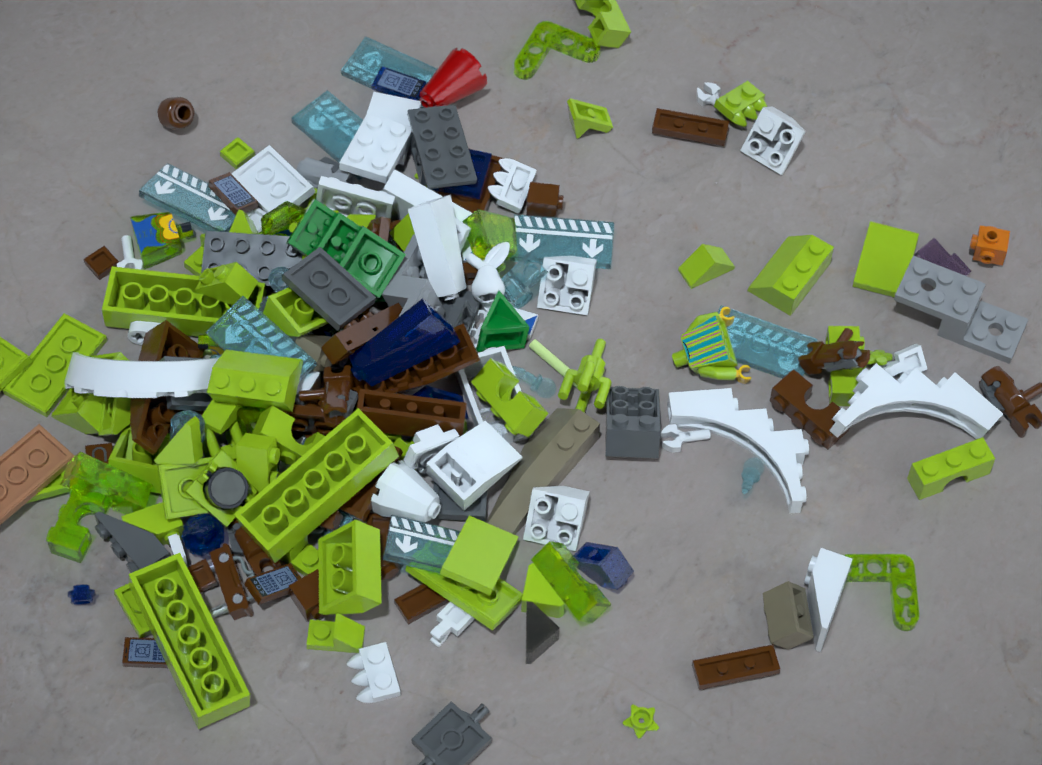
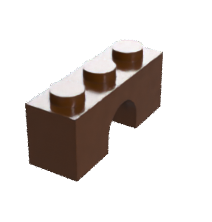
[770,369,850,450]

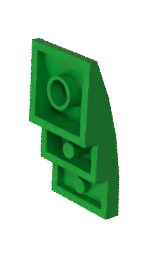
[286,199,406,298]

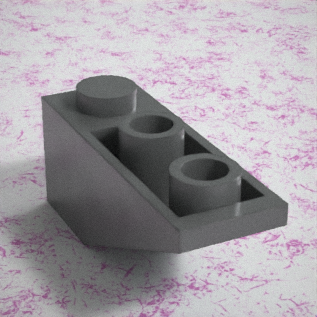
[94,511,170,573]

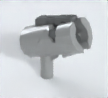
[296,157,355,189]

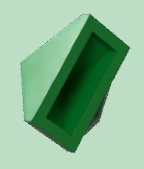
[476,290,529,352]

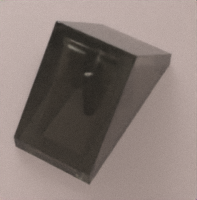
[526,602,560,664]

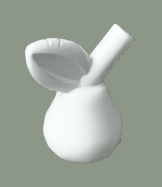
[466,242,510,304]

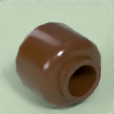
[157,97,194,129]

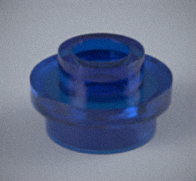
[67,585,96,605]

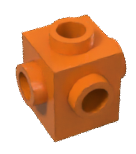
[970,225,1010,266]

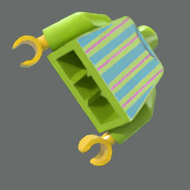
[672,307,752,384]

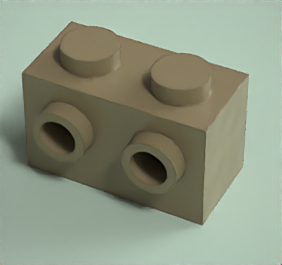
[763,581,814,650]

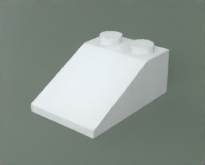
[804,548,852,652]

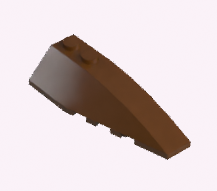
[130,320,204,455]
[321,323,481,406]

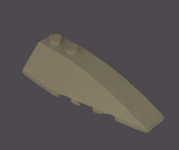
[486,408,600,535]

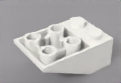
[427,421,522,511]

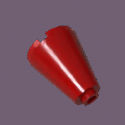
[420,48,487,108]

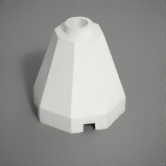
[371,460,441,522]

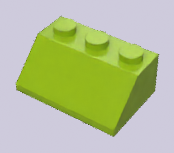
[747,235,834,316]
[262,287,328,337]
[207,349,303,412]
[51,352,130,434]
[108,425,203,494]
[318,519,382,615]

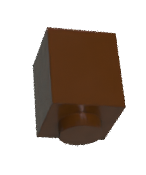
[526,182,564,220]

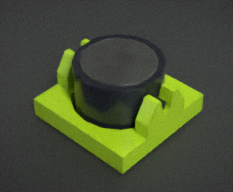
[185,450,258,527]

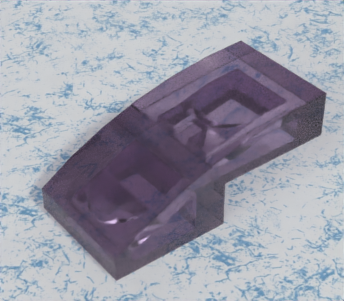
[914,238,972,276]

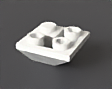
[740,106,806,175]
[537,256,597,315]
[523,486,590,551]

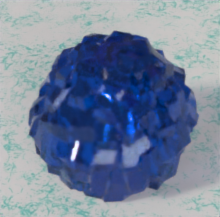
[181,513,225,557]

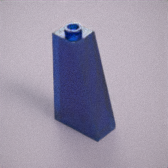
[349,298,460,386]

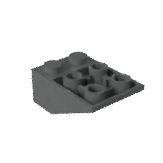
[605,386,661,458]

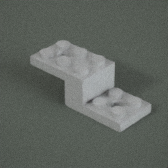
[382,234,445,354]
[894,256,1029,364]

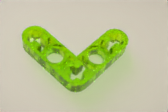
[514,21,600,80]
[843,554,919,631]

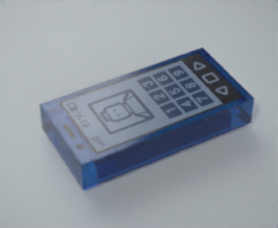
[372,66,427,101]

